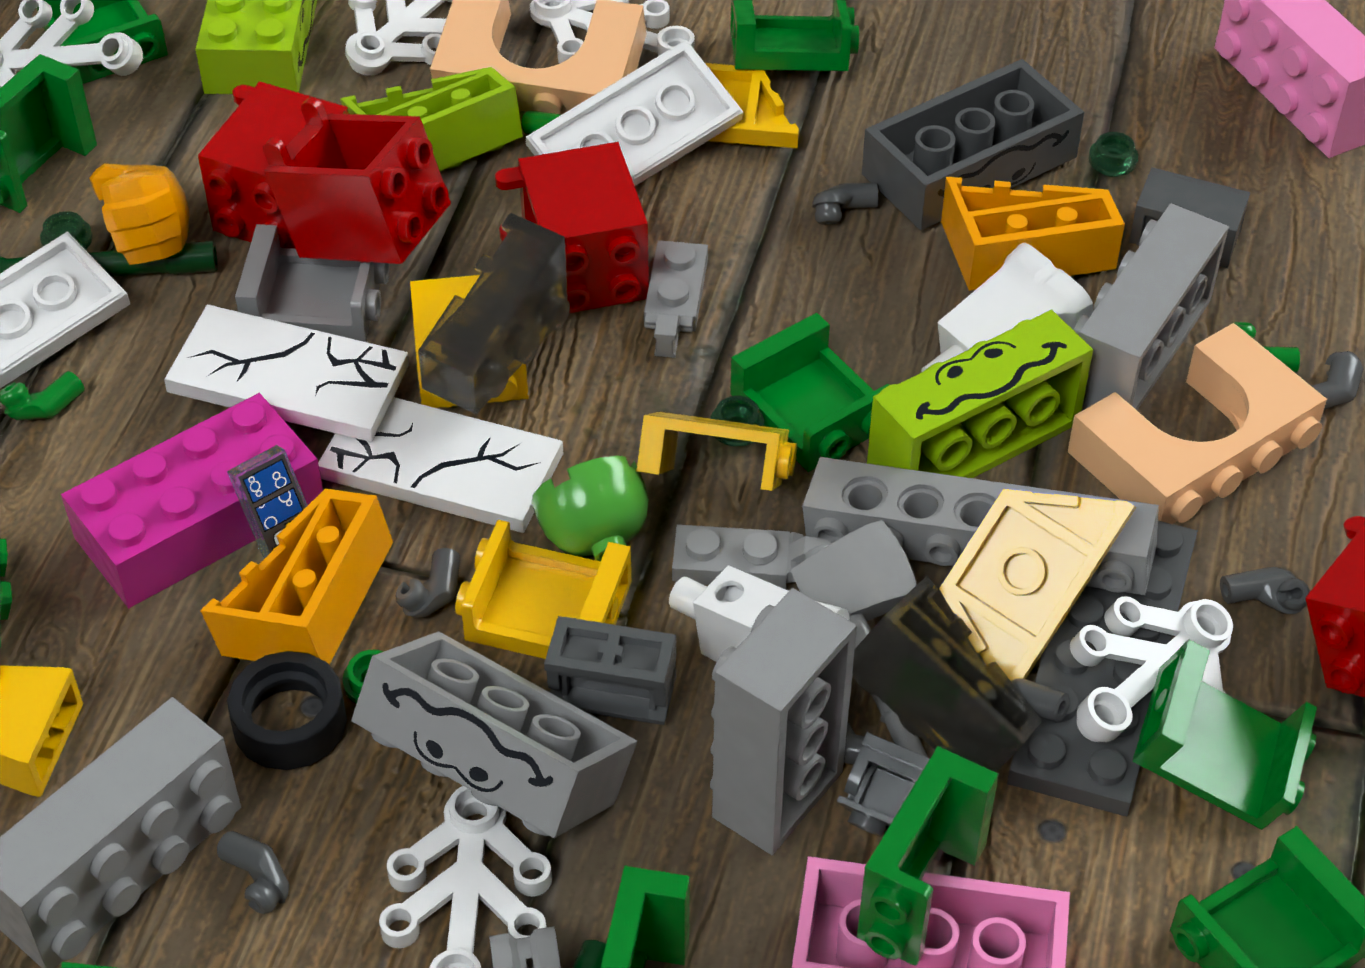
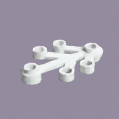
[0,0,143,87]
[345,0,453,76]
[530,0,694,64]
[1070,596,1233,742]
[379,786,552,968]

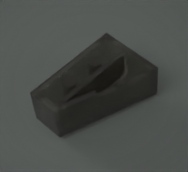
[418,213,570,414]
[852,576,1042,772]

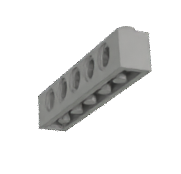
[802,457,1159,595]

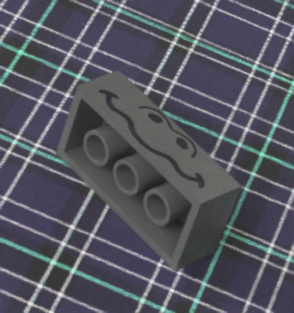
[862,59,1084,230]

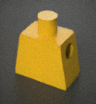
[0,665,83,797]

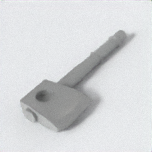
[790,520,928,757]

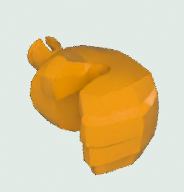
[89,163,190,265]

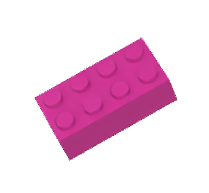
[61,392,323,609]

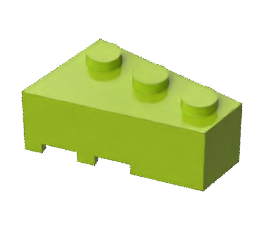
[340,67,523,171]

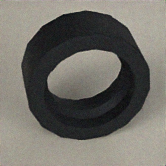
[227,651,347,770]

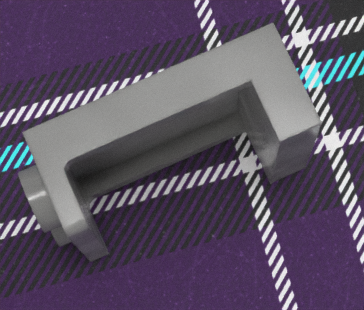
[235,224,390,342]

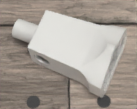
[921,243,1093,372]
[669,565,854,677]

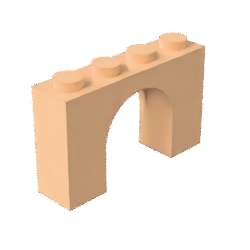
[430,0,647,114]
[1068,323,1327,524]

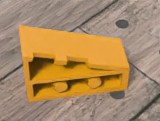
[941,177,1125,291]
[200,489,393,665]

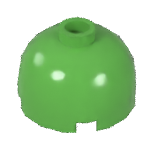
[531,456,649,561]

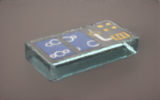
[227,445,308,559]

